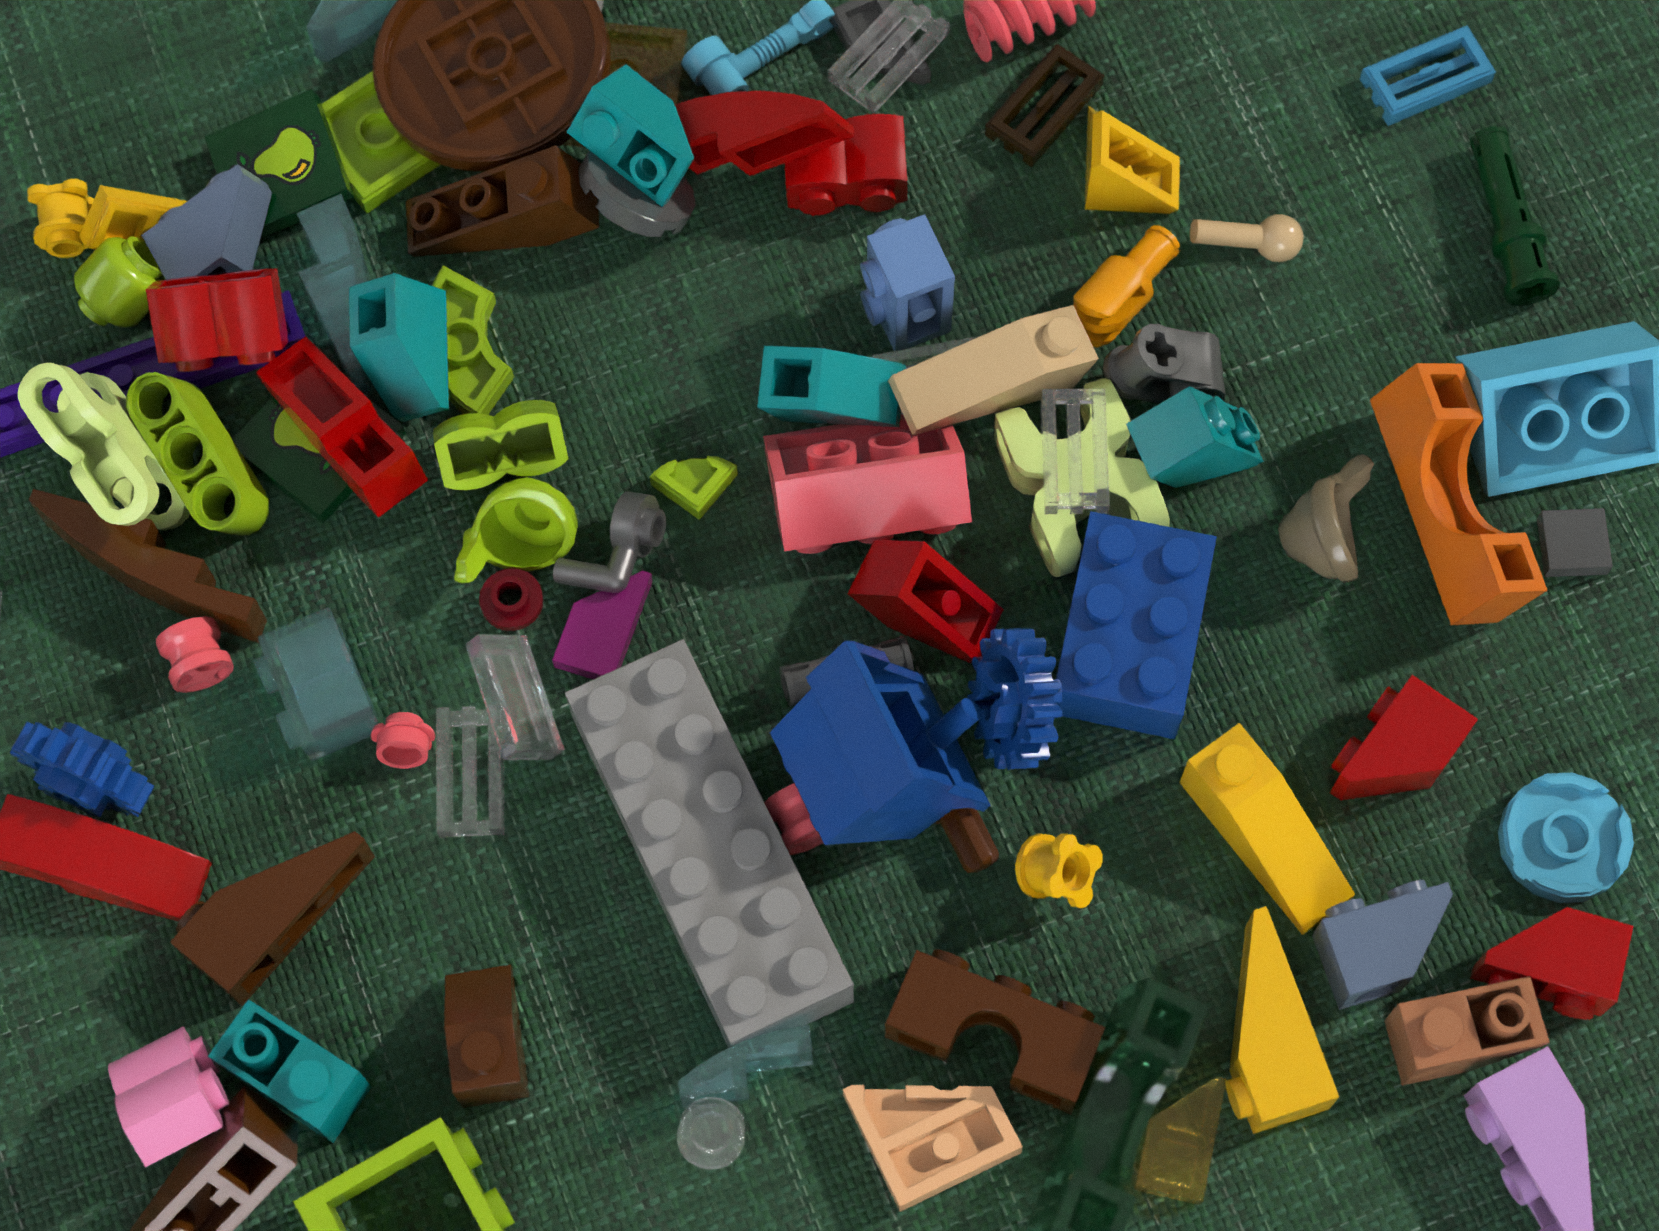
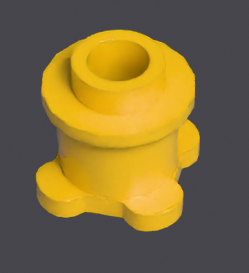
[27,179,94,258]
[1015,833,1103,908]

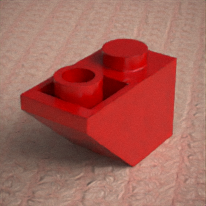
[1330,675,1478,801]
[1470,907,1633,1020]

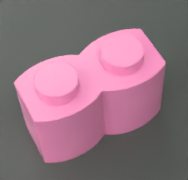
[108,1026,229,1167]

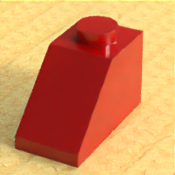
[847,540,1004,663]

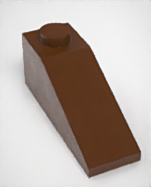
[170,831,375,1006]
[130,1085,298,1231]

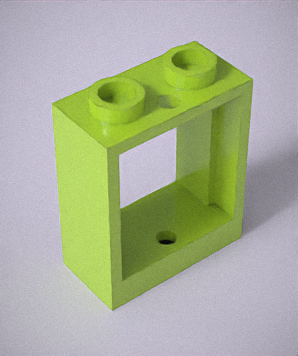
[293,1117,515,1231]

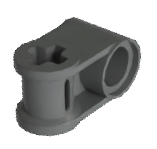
[1103,324,1225,404]

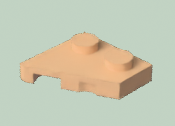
[842,1085,1023,1212]

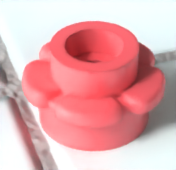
[371,712,435,769]

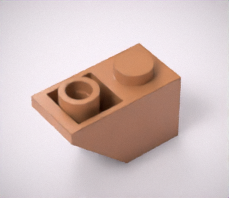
[1384,976,1549,1086]

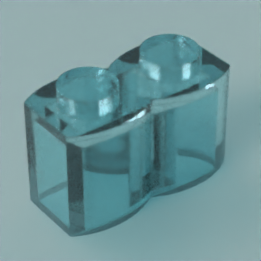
[254,607,380,762]

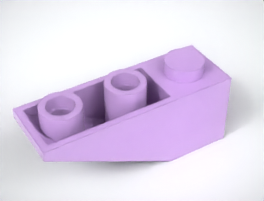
[1464,1046,1594,1231]

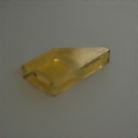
[1134,1077,1227,1205]

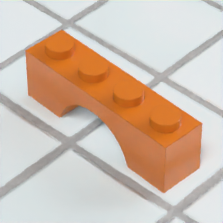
[1369,363,1548,626]

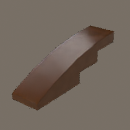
[29,489,267,643]

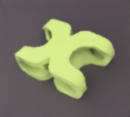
[17,362,190,530]
[994,378,1170,577]

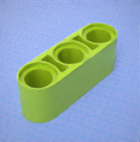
[126,372,269,536]

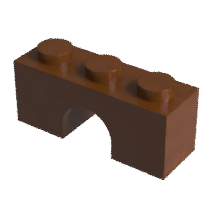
[885,949,1105,1115]

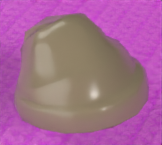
[1278,454,1374,583]

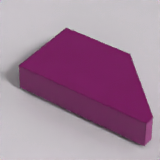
[552,571,653,680]

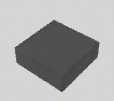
[1537,508,1613,577]

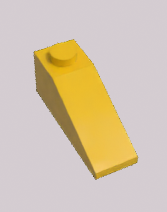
[1180,723,1355,935]
[1225,906,1339,1134]

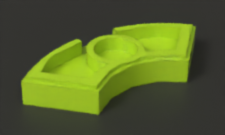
[432,266,514,415]

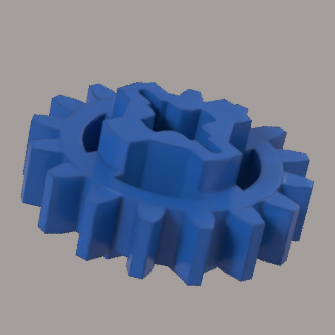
[968,628,1063,770]
[10,722,154,818]

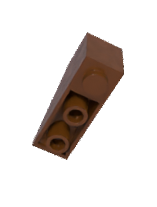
[406,145,600,257]

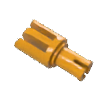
[1073,225,1180,348]

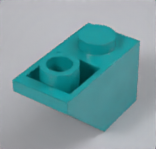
[567,64,694,207]
[349,273,449,422]
[757,346,906,427]
[1126,386,1263,488]
[208,999,372,1143]

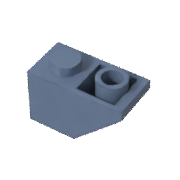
[142,164,272,280]
[1312,880,1453,1010]

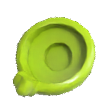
[454,477,578,584]

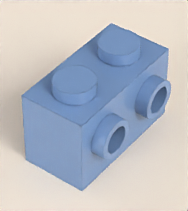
[860,214,955,353]

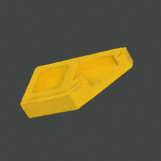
[79,185,187,249]

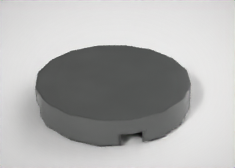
[578,150,696,237]

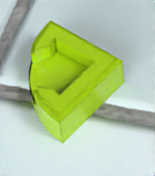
[650,456,738,520]

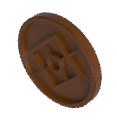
[373,0,611,172]

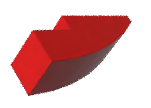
[675,90,854,176]
[256,336,428,518]
[0,793,212,922]

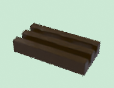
[985,43,1104,167]

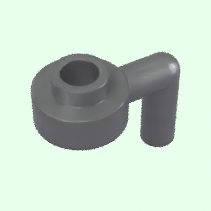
[553,491,666,593]

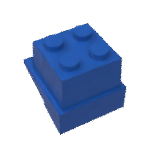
[770,641,991,845]

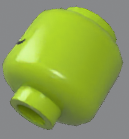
[74,236,166,328]

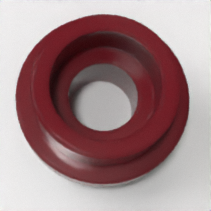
[479,568,543,631]

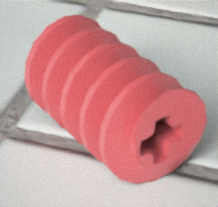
[963,0,1096,63]

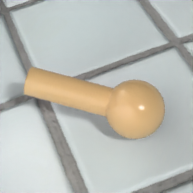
[1190,214,1303,262]

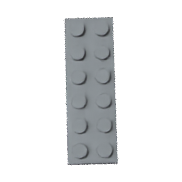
[565,639,854,1059]

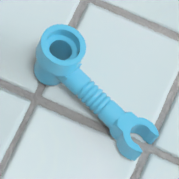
[681,0,835,95]

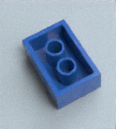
[1056,511,1217,740]

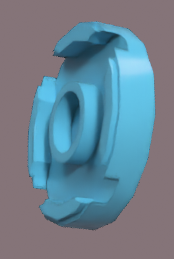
[1498,772,1634,903]

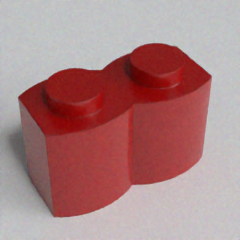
[785,114,908,215]
[146,268,289,372]

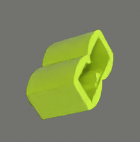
[433,400,568,490]

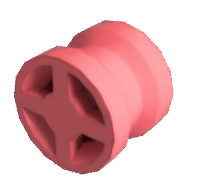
[156,616,234,693]
[764,783,823,855]

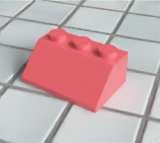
[763,414,972,554]

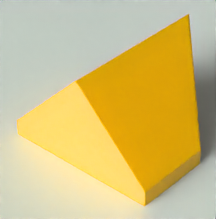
[1085,105,1180,214]

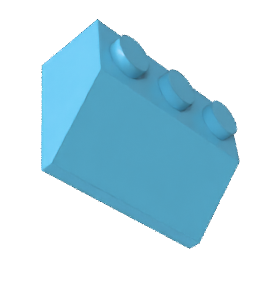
[1455,321,1659,497]

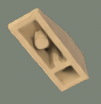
[888,305,1099,435]

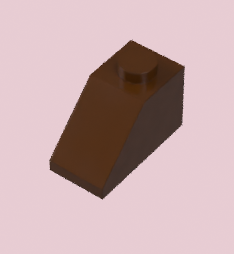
[444,964,530,1108]

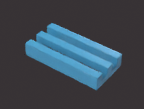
[1360,25,1496,126]

